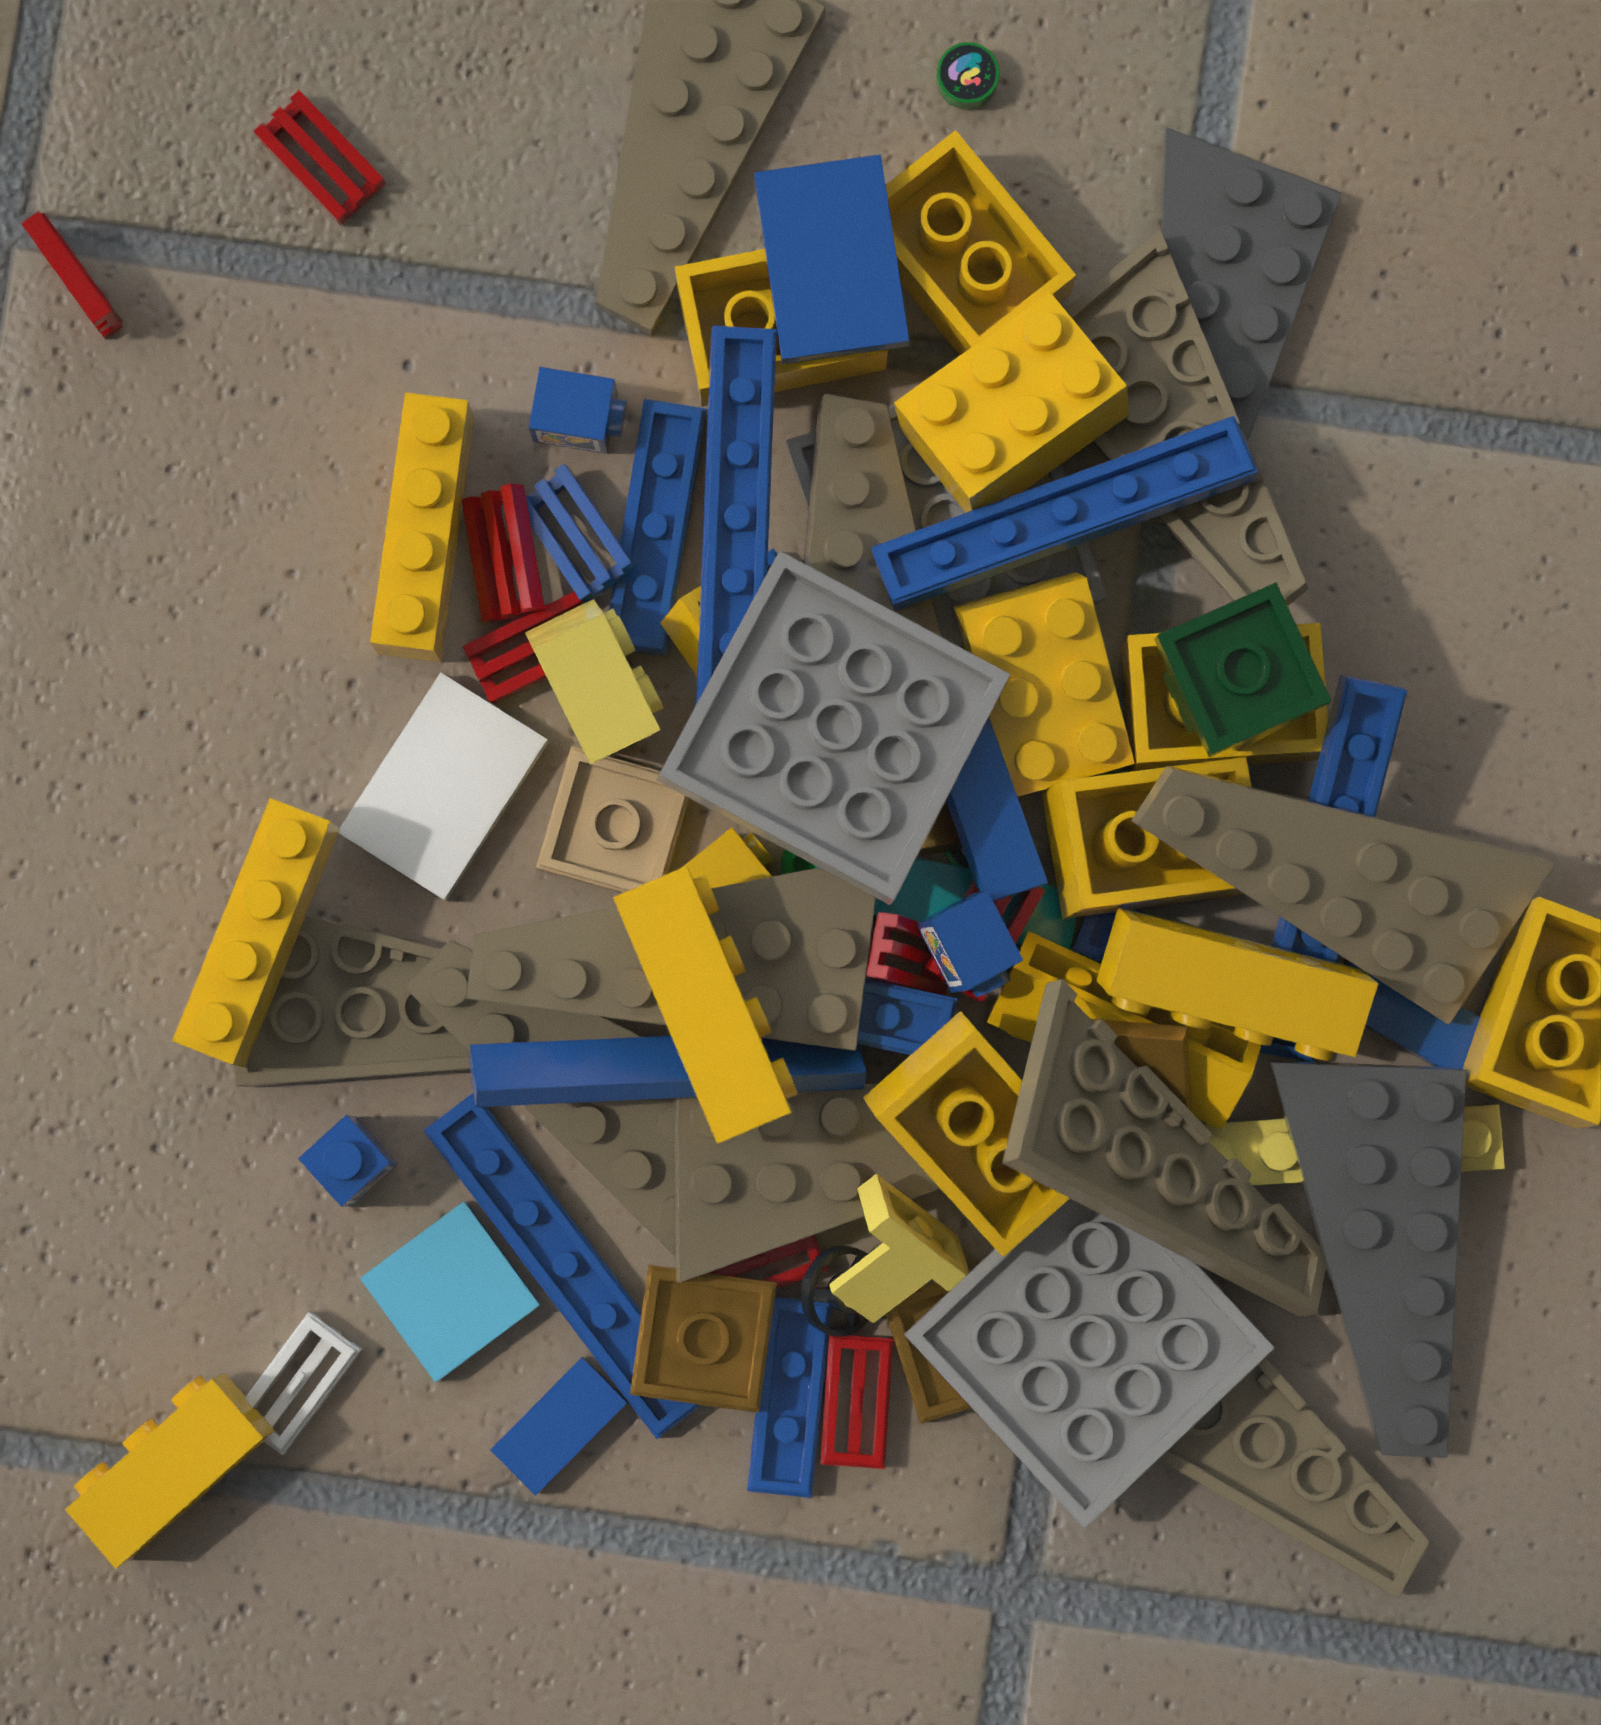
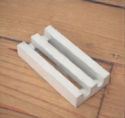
[245,1311,363,1455]

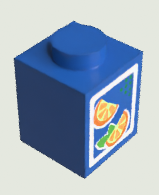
[529,367,627,454]
[916,890,1023,997]
[298,1115,398,1207]

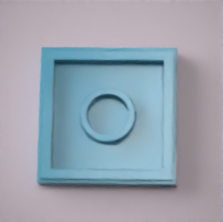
[360,1201,541,1383]

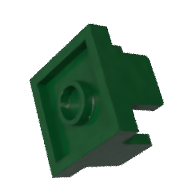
[1154,582,1332,758]

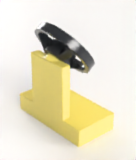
[801,1174,969,1337]

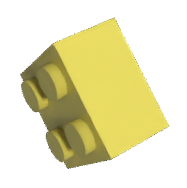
[525,599,664,765]

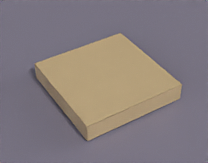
[536,746,689,893]

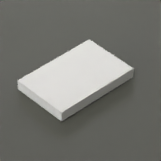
[339,672,549,901]

